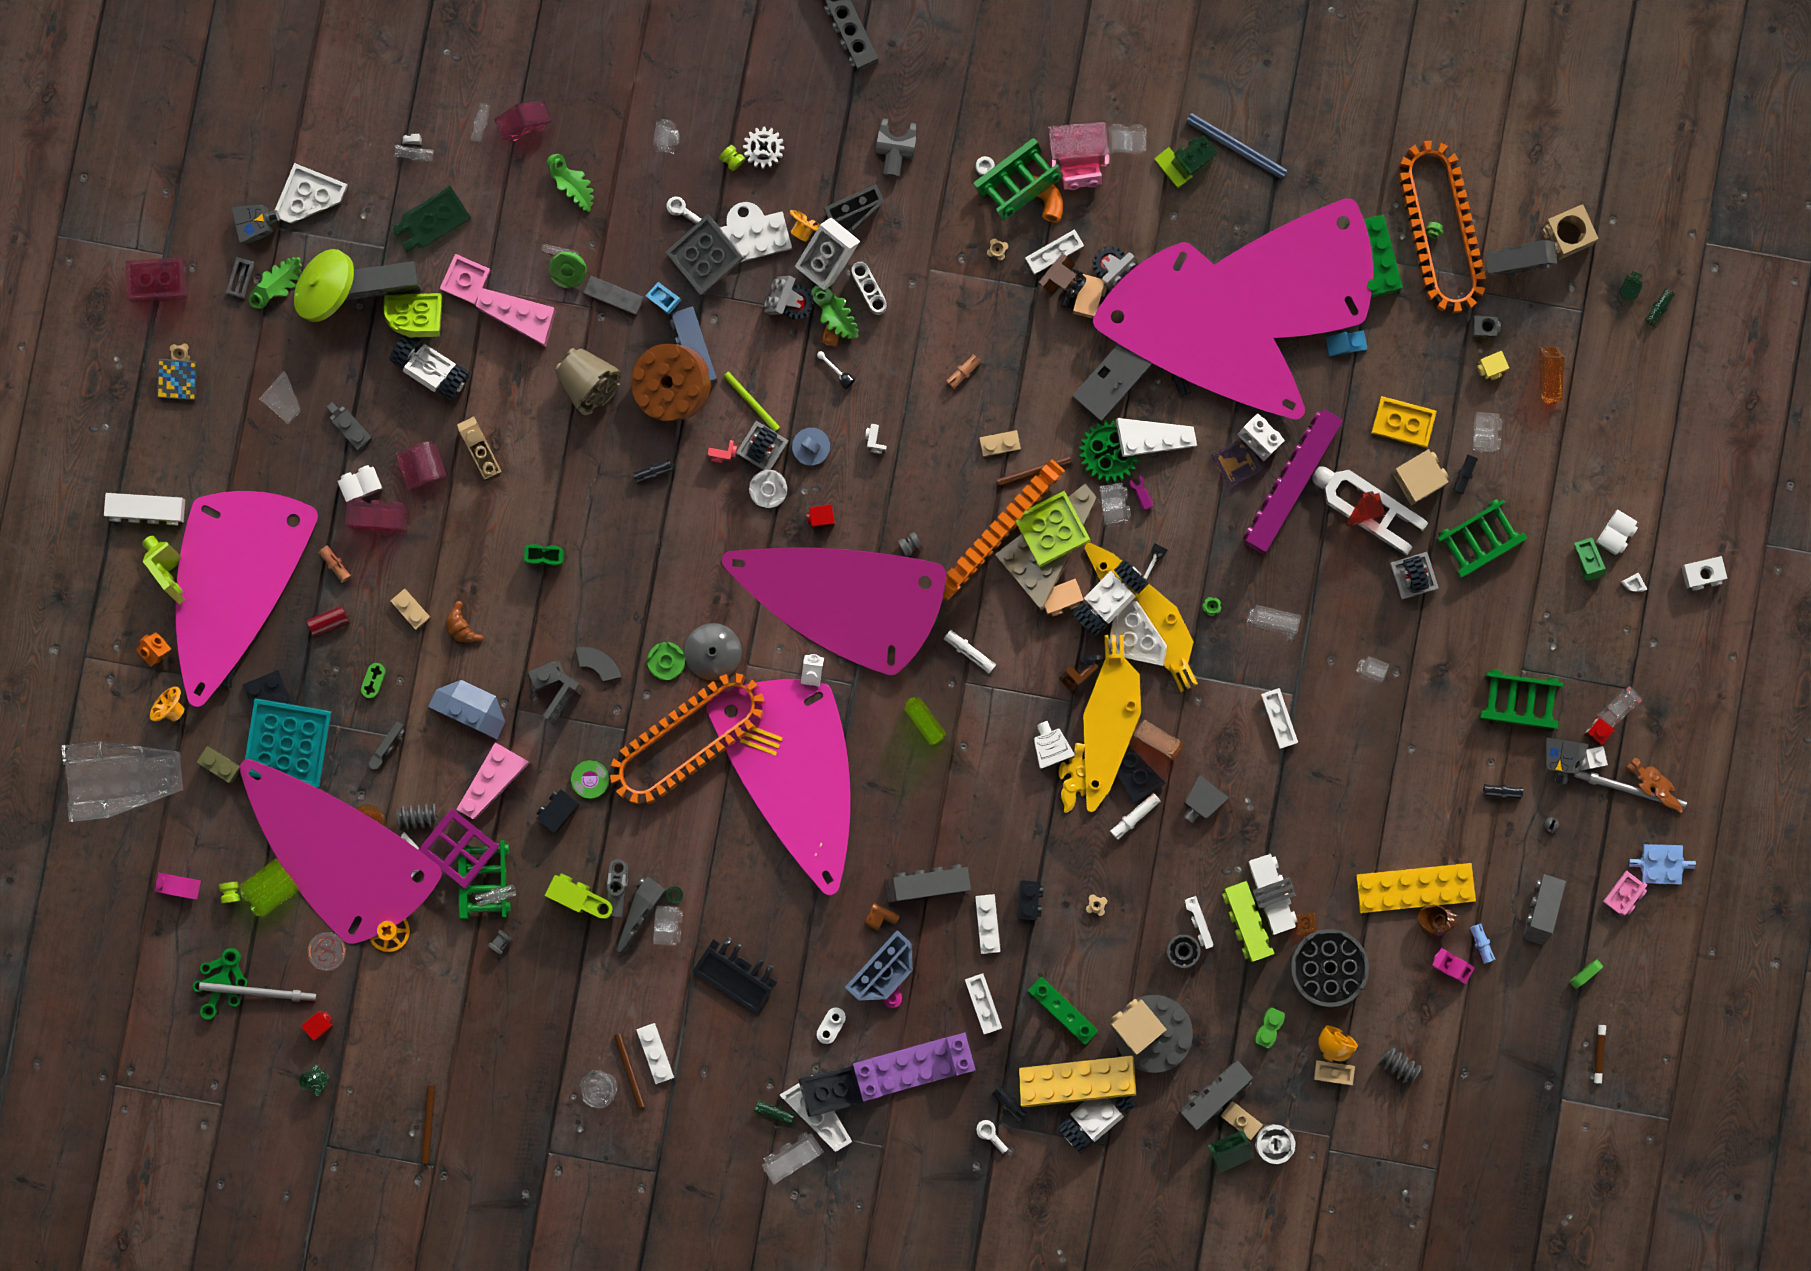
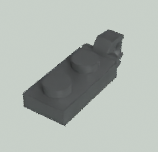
[327,402,372,450]

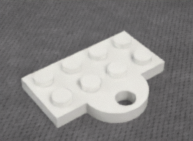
[720,202,792,262]

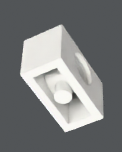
[1681,556,1727,591]

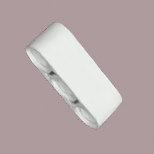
[852,262,887,315]

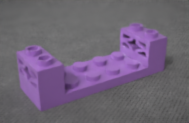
[853,1032,975,1101]

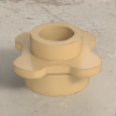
[987,239,1008,260]
[170,343,190,361]
[1086,894,1107,916]

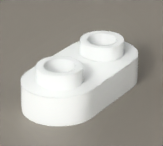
[817,1008,846,1044]

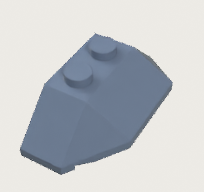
[428,680,506,740]
[845,930,913,1000]

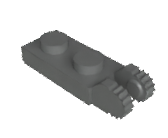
[369,721,404,770]

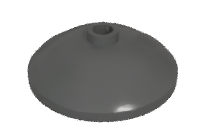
[684,623,742,681]

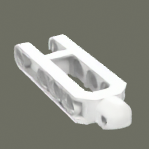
[1312,466,1428,555]

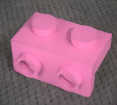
[1060,161,1102,190]
[1603,871,1647,916]

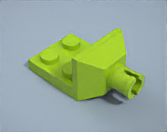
[142,536,185,605]

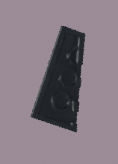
[1116,745,1167,803]

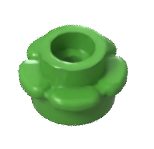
[1425,222,1443,238]
[1203,597,1222,616]

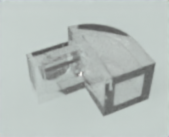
[1598,686,1643,728]

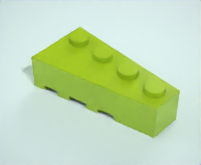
[1222,881,1274,962]

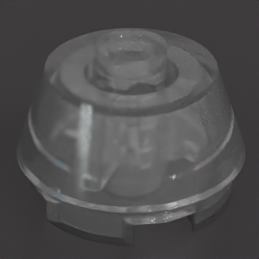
[579,1070,618,1108]

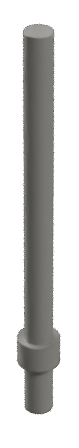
[1574,771,1687,809]
[199,982,316,1002]

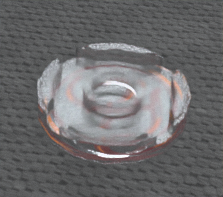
[307,932,346,970]

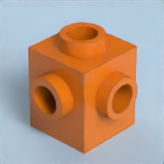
[136,632,171,667]

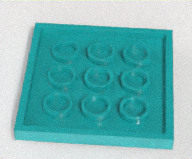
[245,698,332,788]

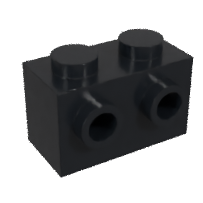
[536,789,580,834]
[1017,880,1043,921]

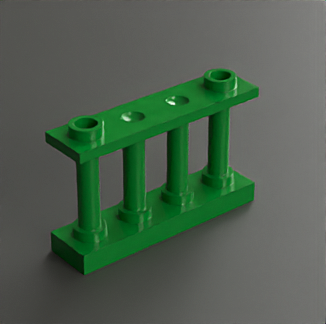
[973,138,1063,221]
[1436,499,1528,579]
[1479,669,1564,730]
[458,840,511,919]
[1028,977,1099,1045]

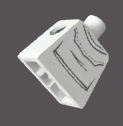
[1034,721,1075,769]

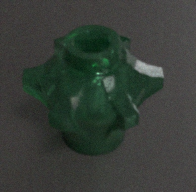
[299,1065,329,1095]

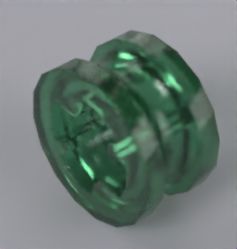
[666,886,683,903]

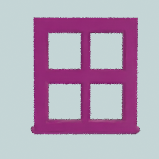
[418,808,500,889]

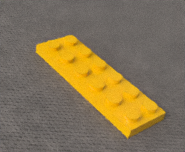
[1356,863,1476,913]
[1019,1056,1136,1107]

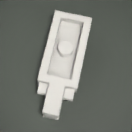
[1185,896,1214,949]

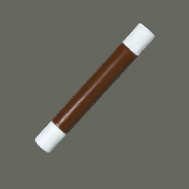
[1594,1025,1606,1083]

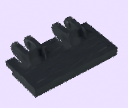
[692,937,778,1014]

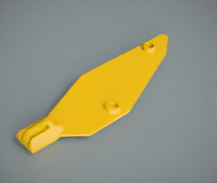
[1085,543,1198,692]
[1083,635,1141,812]

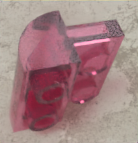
[396,441,447,490]

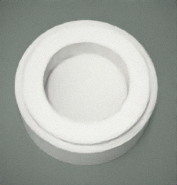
[976,157,995,176]

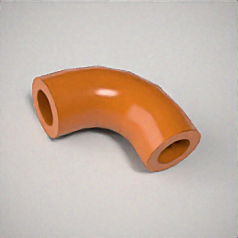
[1033,176,1063,223]

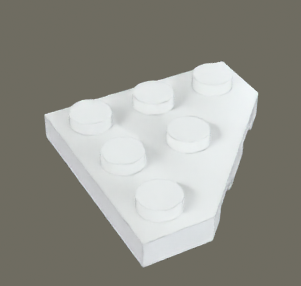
[275,163,348,224]
[1109,600,1167,666]

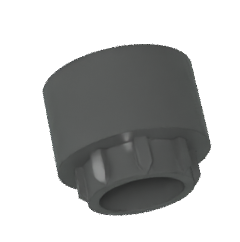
[1166,935,1200,968]

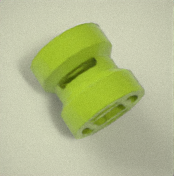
[719,145,746,172]
[219,882,240,904]

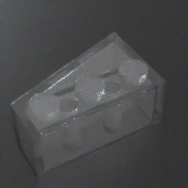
[762,1132,824,1185]

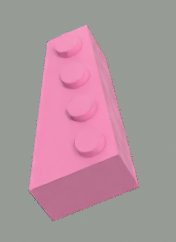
[476,288,556,347]
[457,743,530,820]

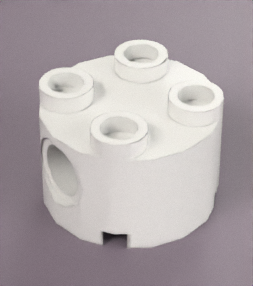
[1255,1124,1295,1164]

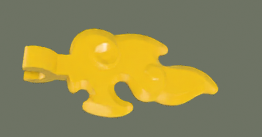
[1059,743,1086,813]

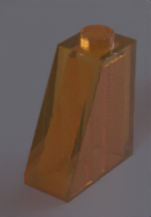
[1540,347,1564,404]
[1133,720,1184,762]

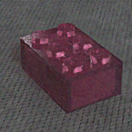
[1048,121,1109,170]
[125,258,188,302]
[345,499,409,533]

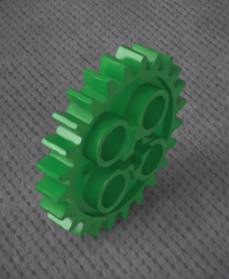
[1079,420,1141,483]

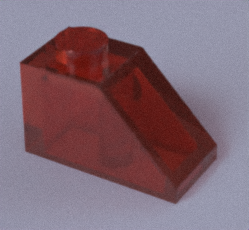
[1345,491,1385,527]

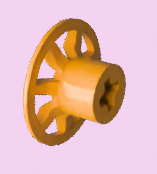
[789,210,820,242]
[150,686,185,722]
[370,918,410,952]

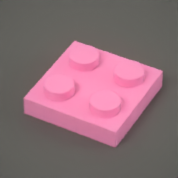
[440,254,491,304]

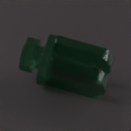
[1620,271,1643,300]

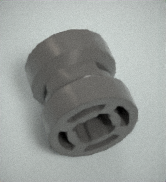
[897,532,923,557]

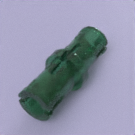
[1644,288,1675,327]
[755,1100,795,1125]

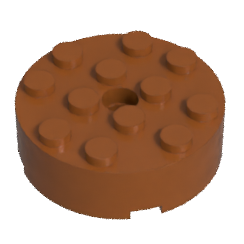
[631,344,711,421]

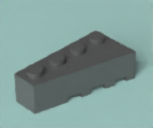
[884,864,971,903]
[1179,1060,1253,1130]

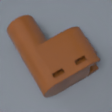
[822,322,853,348]
[865,903,900,931]

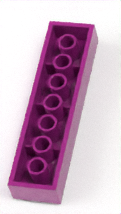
[1243,409,1343,555]

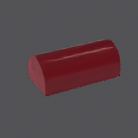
[307,605,350,638]

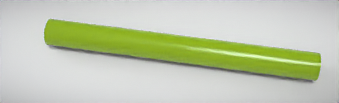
[723,371,780,432]

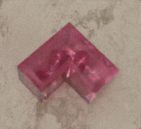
[494,100,552,141]

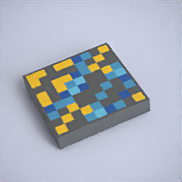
[157,359,197,400]

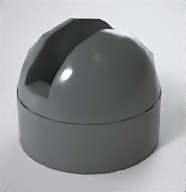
[1543,817,1560,833]

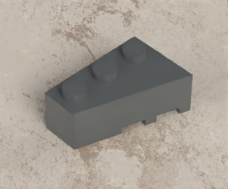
[823,184,884,233]
[1485,240,1557,278]
[1522,874,1566,945]

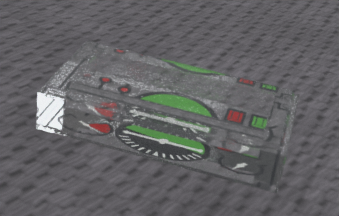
[541,244,581,257]

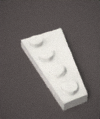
[1116,418,1197,457]
[780,1075,852,1152]

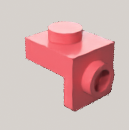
[708,440,737,463]

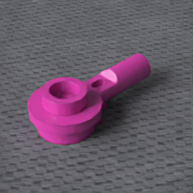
[883,983,902,1008]

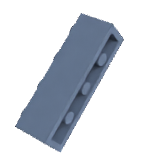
[669,306,717,383]

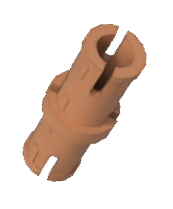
[946,354,981,389]
[318,545,351,583]

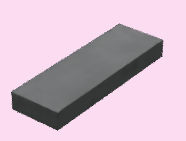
[584,276,644,315]

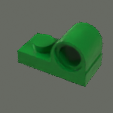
[1574,538,1606,582]

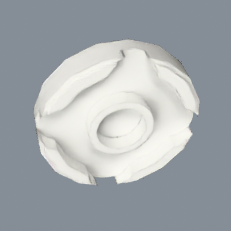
[749,470,787,508]

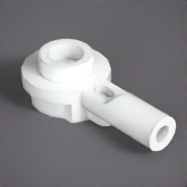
[667,197,701,224]
[976,1120,1008,1154]

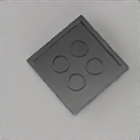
[666,214,745,296]

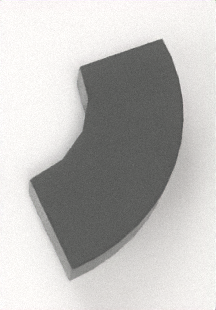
[576,647,622,682]

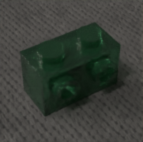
[1171,135,1218,180]
[1208,1130,1255,1173]

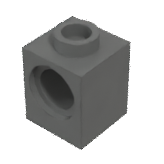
[1472,316,1501,339]

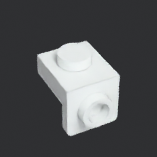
[865,424,887,454]
[801,654,824,686]
[1580,746,1608,771]

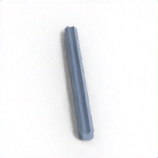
[1186,113,1287,179]

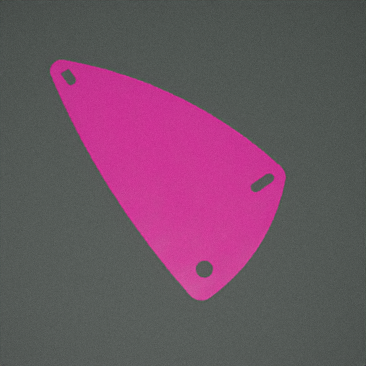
[1215,198,1373,338]
[1093,242,1305,419]
[176,491,318,707]
[722,548,946,675]
[707,679,850,895]
[240,759,442,944]

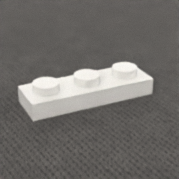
[1025,229,1084,275]
[1261,688,1298,749]
[975,894,1000,954]
[965,973,1002,1034]
[636,1023,674,1084]

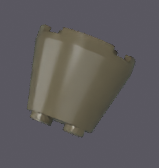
[554,348,623,415]

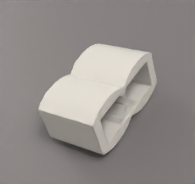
[338,465,383,504]
[1596,510,1638,555]

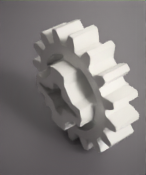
[743,127,784,169]

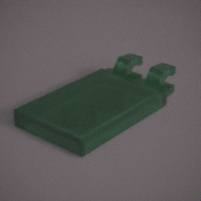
[392,186,471,252]

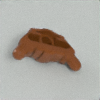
[445,601,484,643]

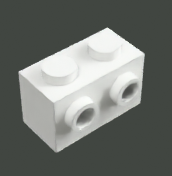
[1237,414,1285,461]

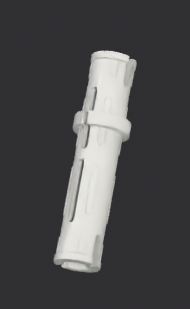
[944,630,996,674]
[1110,793,1161,840]

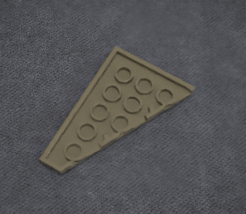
[995,484,1098,610]

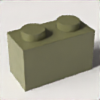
[197,746,240,784]

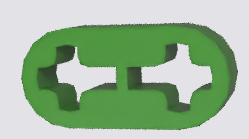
[361,663,386,699]
[1569,959,1603,990]

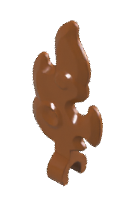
[1626,758,1683,813]

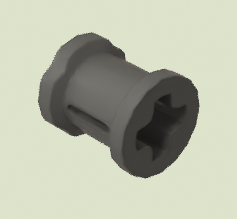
[488,930,513,955]

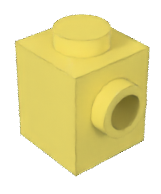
[1477,351,1509,380]

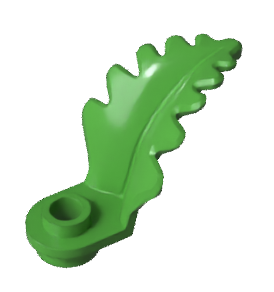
[547,154,594,212]
[249,257,302,309]
[811,285,859,339]

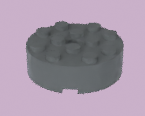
[1290,929,1369,1007]
[1114,995,1193,1073]

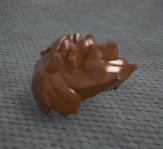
[1417,904,1458,936]

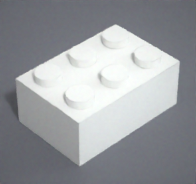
[795,218,860,290]

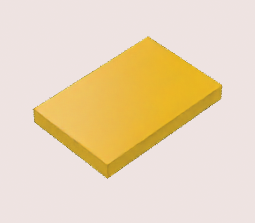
[1371,396,1437,448]

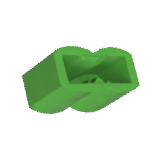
[1254,1007,1285,1049]

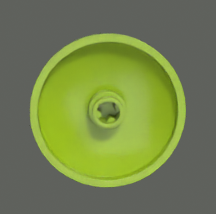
[294,249,354,322]

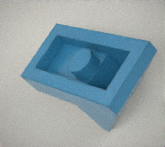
[646,282,681,315]
[1326,331,1367,357]

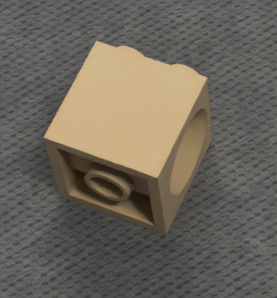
[1542,204,1599,260]
[1392,449,1449,506]
[1110,999,1167,1055]

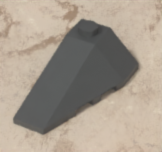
[617,877,667,953]

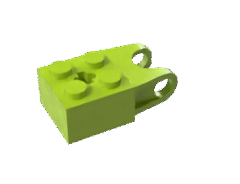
[545,873,613,919]

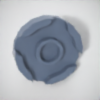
[792,428,830,466]

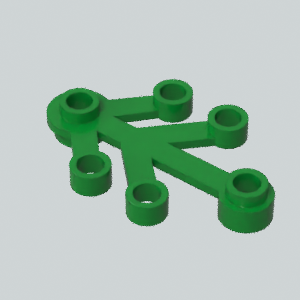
[193,948,248,1019]

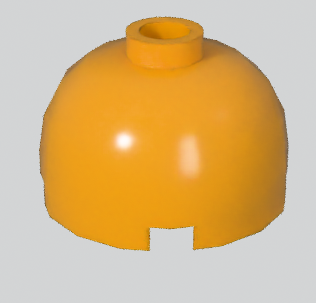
[1318,1025,1358,1062]

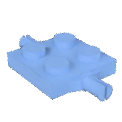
[1629,844,1696,884]

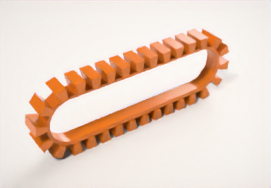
[1398,141,1486,314]
[943,459,1065,601]
[610,673,765,805]

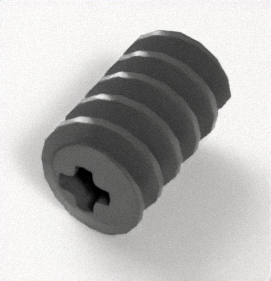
[397,803,438,830]
[1377,1047,1421,1085]

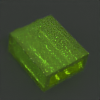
[904,697,947,747]
[238,859,301,917]

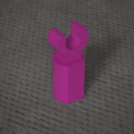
[1130,476,1154,511]

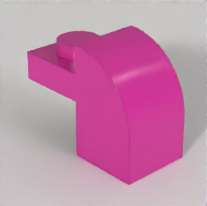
[155,872,201,899]
[1432,948,1475,984]

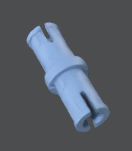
[1470,923,1495,964]

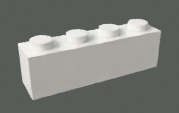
[104,493,185,525]
[1248,854,1298,935]

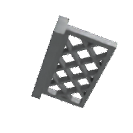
[543,674,585,723]

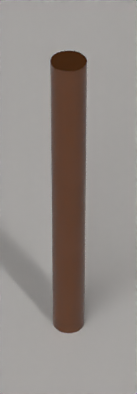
[997,456,1072,486]
[614,1033,645,1109]
[421,1085,435,1163]

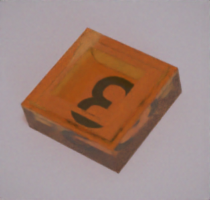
[1296,913,1317,934]

